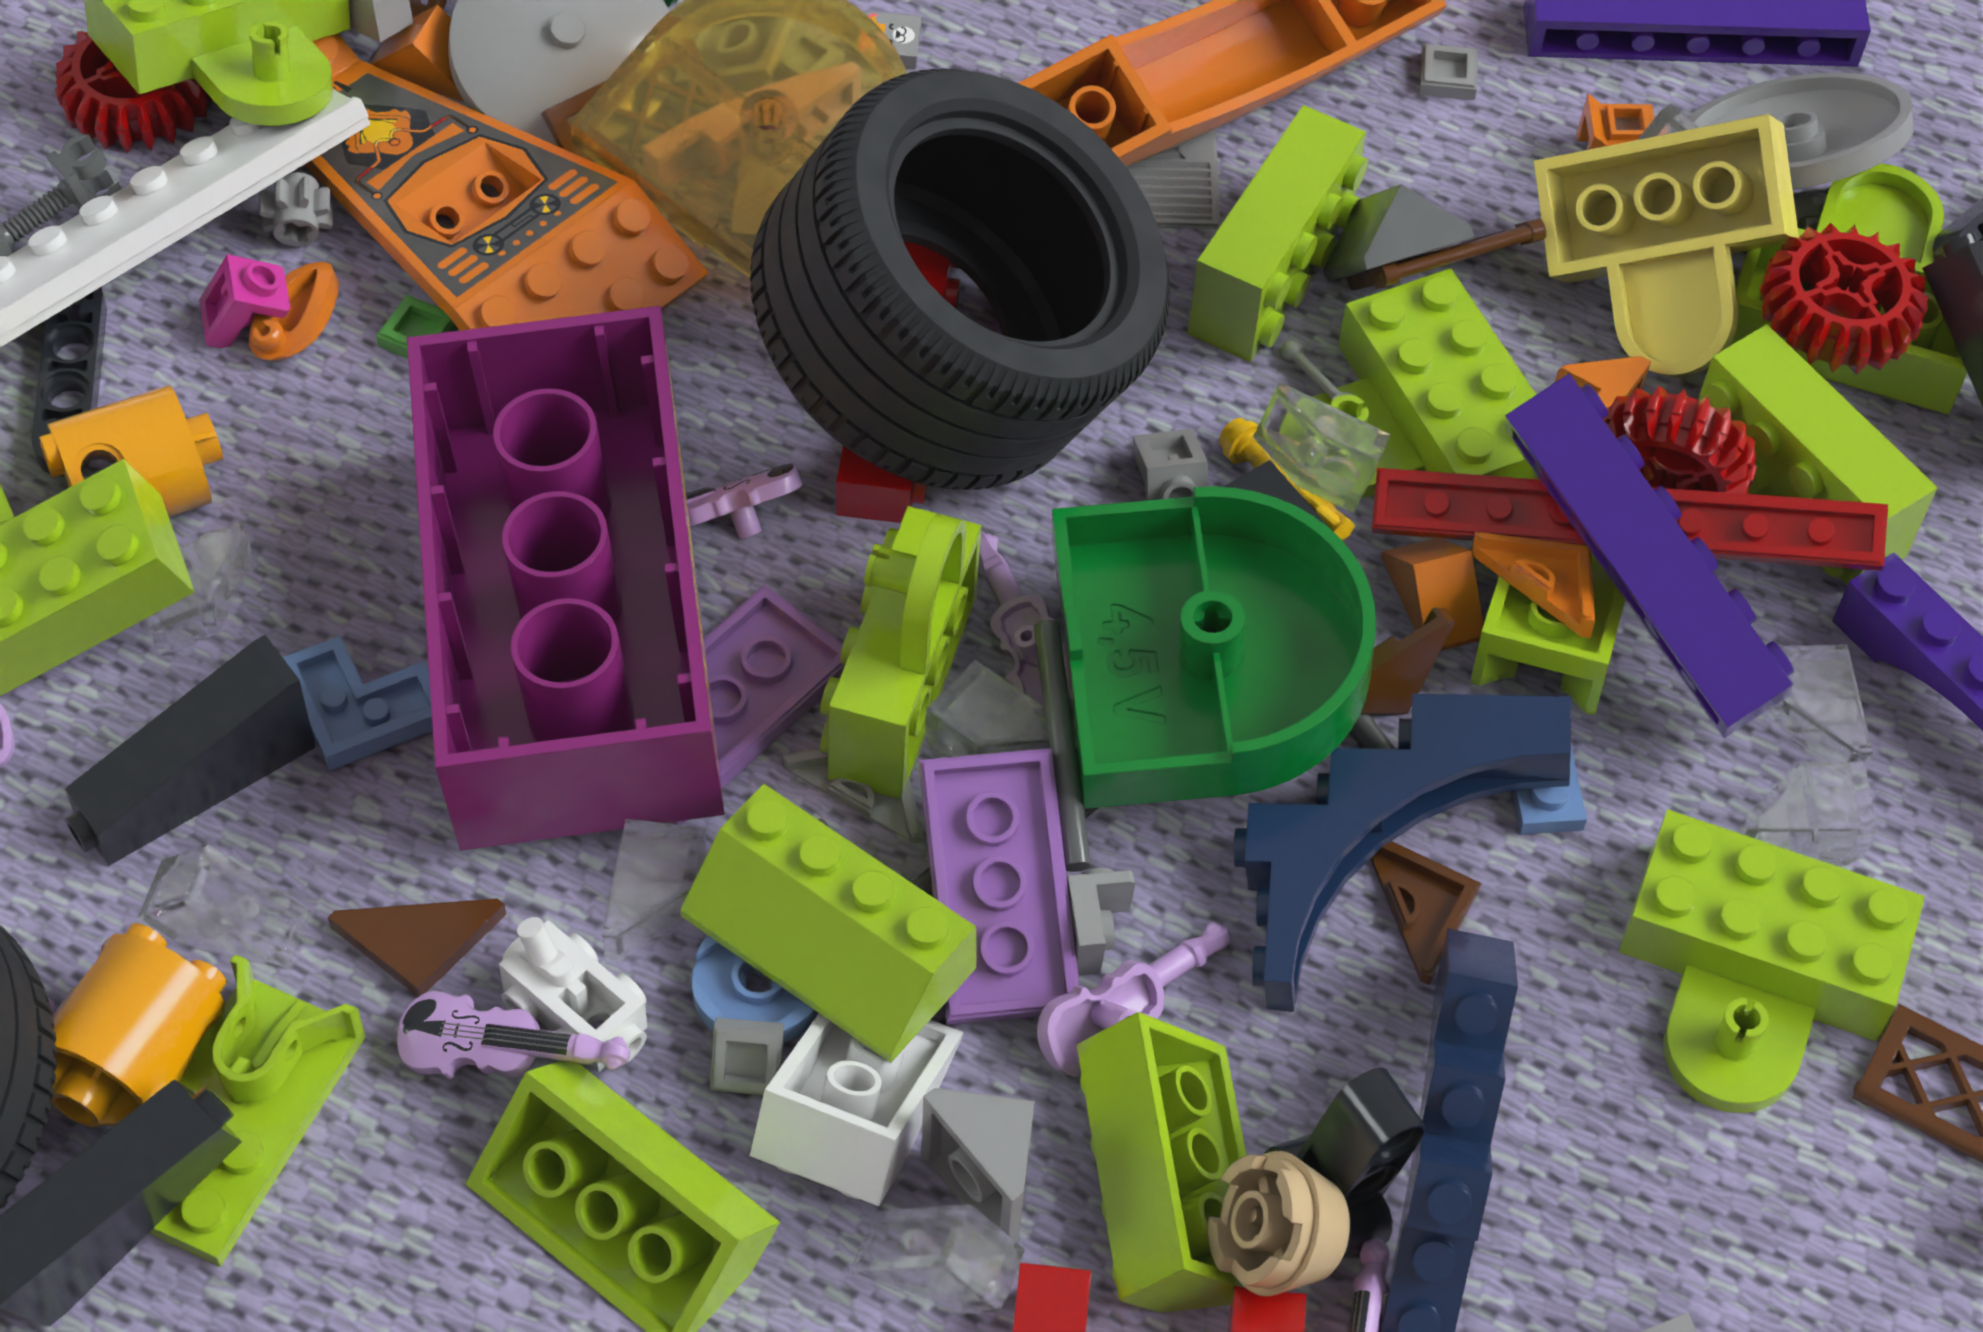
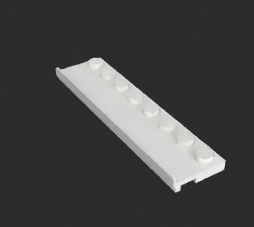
[0,89,371,347]

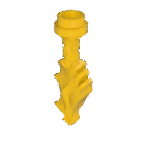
[1219,418,1355,541]

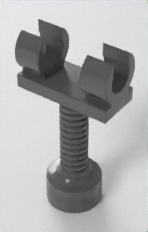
[0,135,122,257]

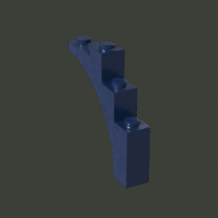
[1234,694,1571,1012]
[1379,928,1518,1332]

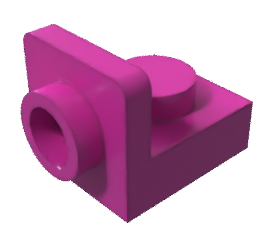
[199,254,290,348]

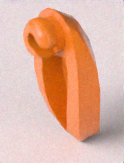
[249,262,340,361]

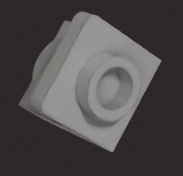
[1133,429,1208,501]
[1067,868,1135,975]

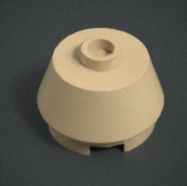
[1208,1151,1350,1296]

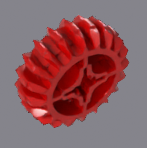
[55,31,213,153]
[1760,222,1929,375]
[1603,386,1757,494]

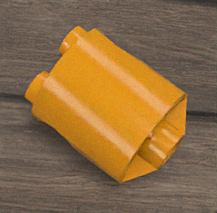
[39,385,223,517]
[50,923,226,1127]

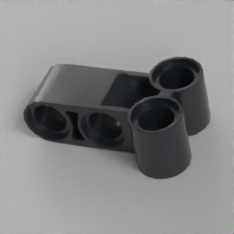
[1264,1067,1427,1260]

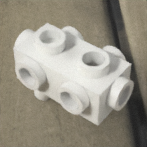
[499,917,647,1072]

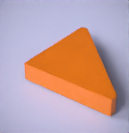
[1471,532,1595,638]

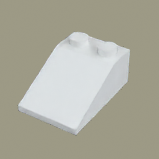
[750,1013,964,1206]

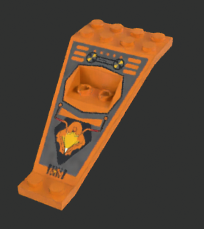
[304,33,709,331]

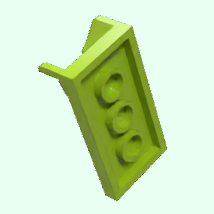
[1470,552,1625,716]
[148,954,366,1267]

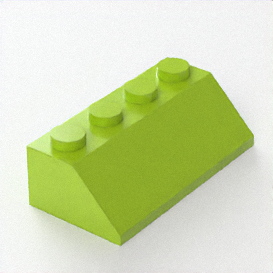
[680,784,976,1063]
[1077,1012,1247,1313]
[466,1060,780,1332]

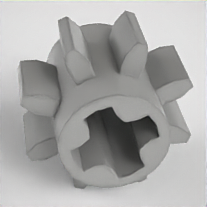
[259,172,333,246]

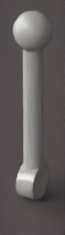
[1281,339,1353,400]

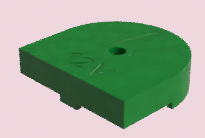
[1052,486,1376,809]

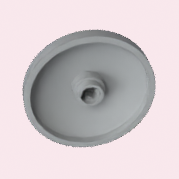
[448,0,679,154]
[1678,73,1915,189]

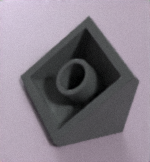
[1323,184,1474,281]

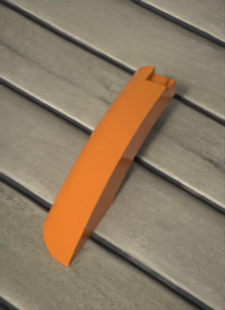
[1018,0,1447,167]

